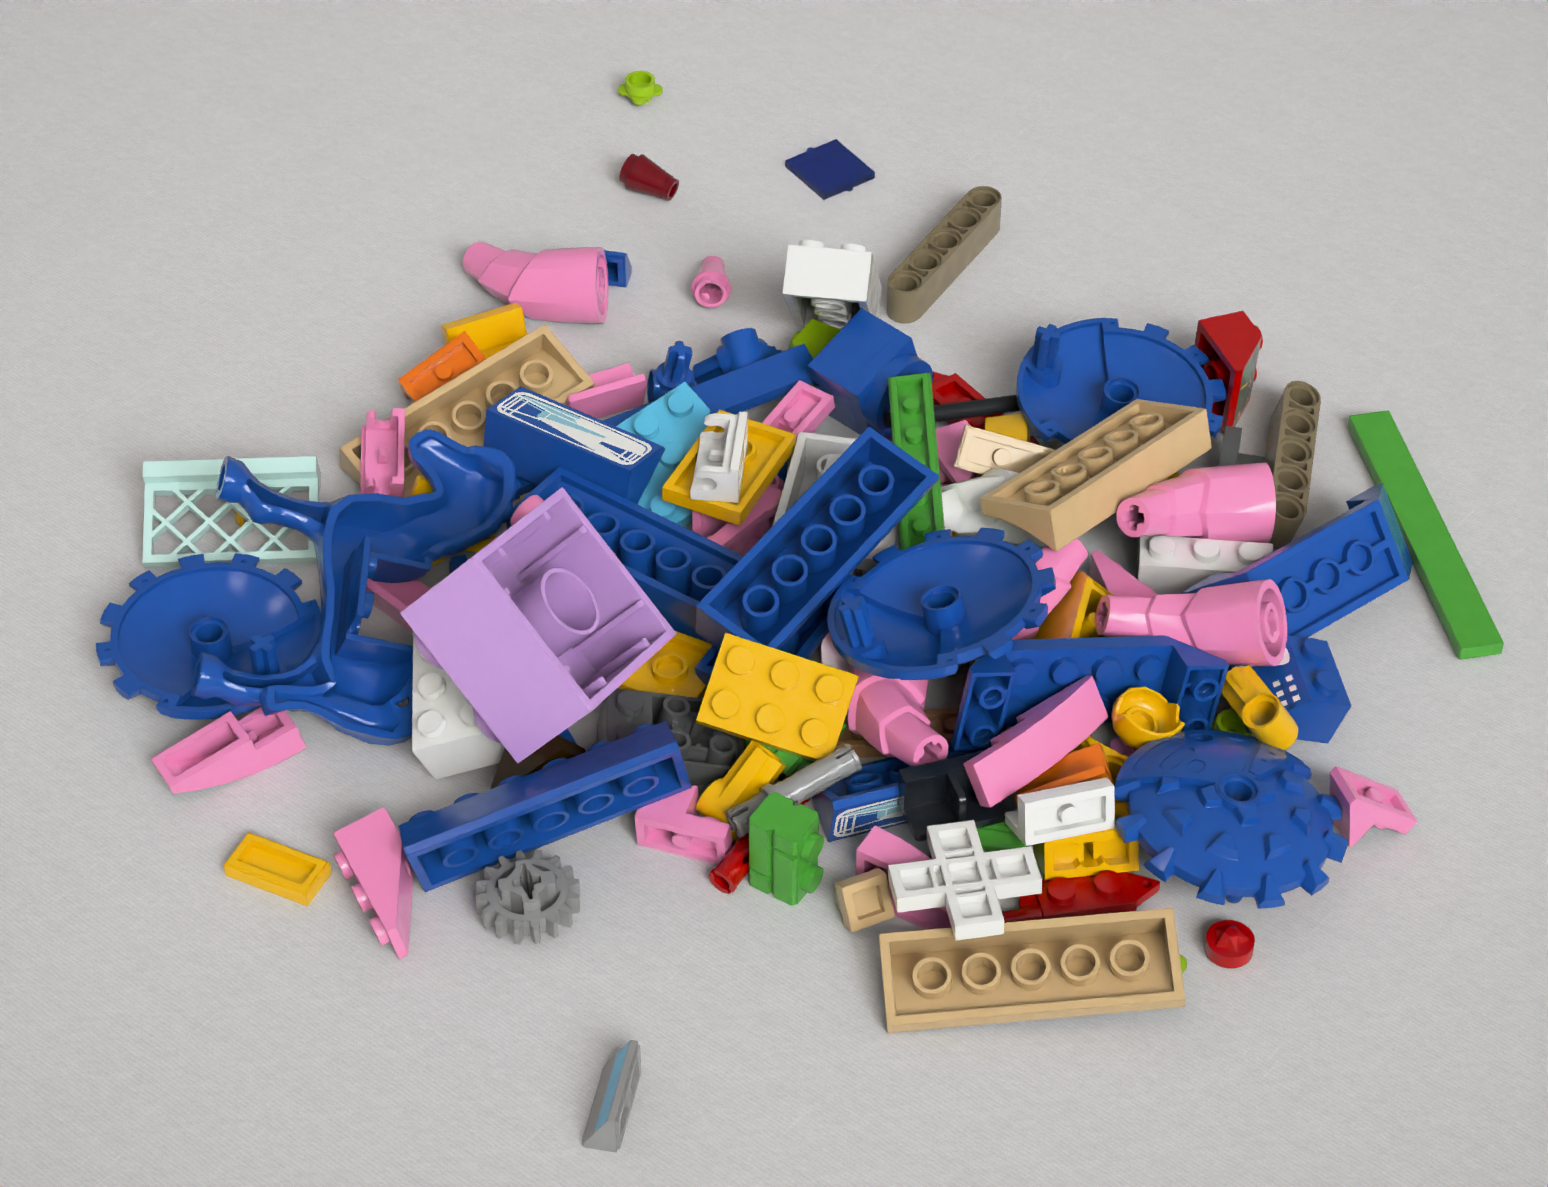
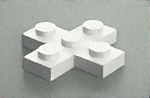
[888,820,1042,941]

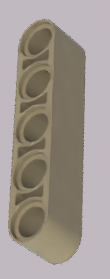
[887,186,1002,324]
[1264,381,1321,549]

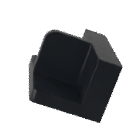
[897,750,1005,842]

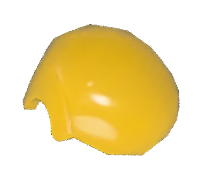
[1111,686,1185,750]

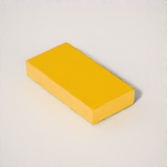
[224,832,332,906]

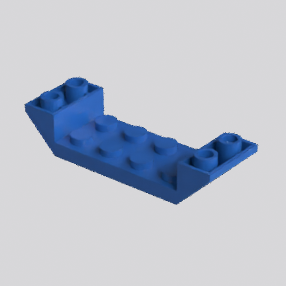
[1181,483,1413,638]
[951,636,1229,751]

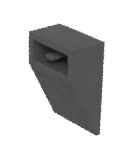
[597,688,744,786]

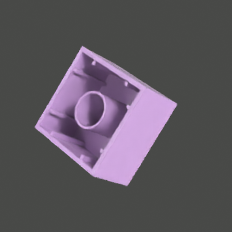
[400,487,677,763]

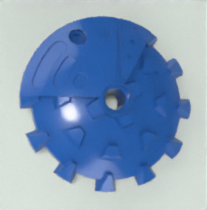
[1016,318,1226,444]
[827,527,1056,680]
[96,553,321,720]
[1114,730,1348,909]

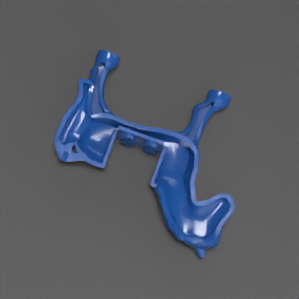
[191,429,522,746]

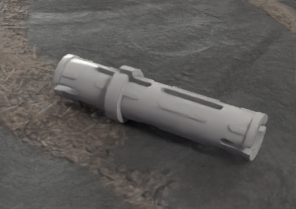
[725,743,862,838]

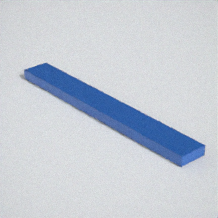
[514,344,816,500]

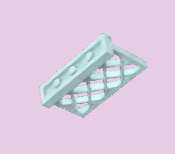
[142,456,321,568]

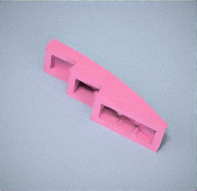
[963,675,1109,808]

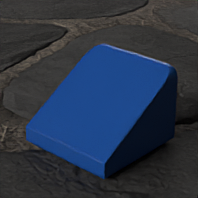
[604,250,632,288]

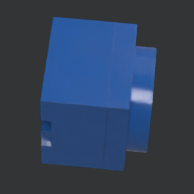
[808,308,933,436]

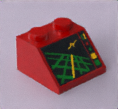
[1194,311,1263,434]

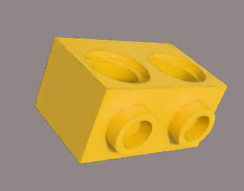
[1033,802,1139,880]

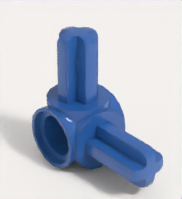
[693,328,783,384]
[647,341,695,403]

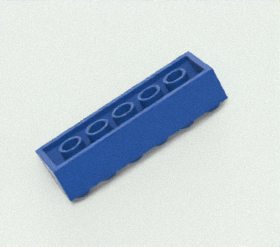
[696,427,939,650]
[506,467,743,643]
[398,721,692,892]

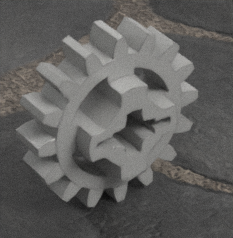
[475,850,580,944]

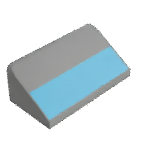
[582,1040,641,1153]

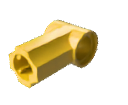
[1221,665,1298,750]
[696,740,786,840]

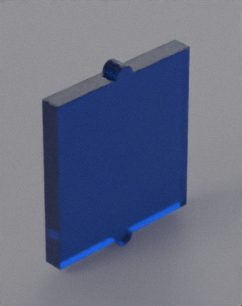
[785,139,875,200]

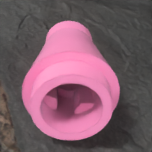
[691,256,731,308]

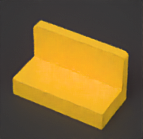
[441,303,527,359]

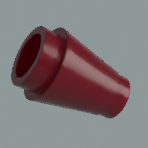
[619,154,679,201]

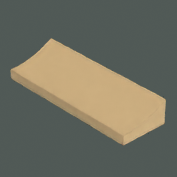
[340,324,595,498]
[980,399,1211,552]
[879,908,1186,1033]

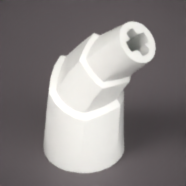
[941,469,1045,546]

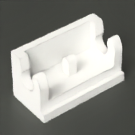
[690,412,748,503]

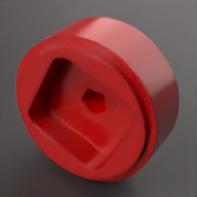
[1205,920,1255,968]

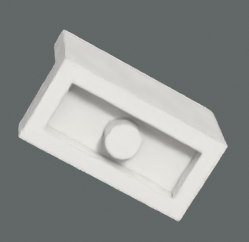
[1005,777,1115,846]

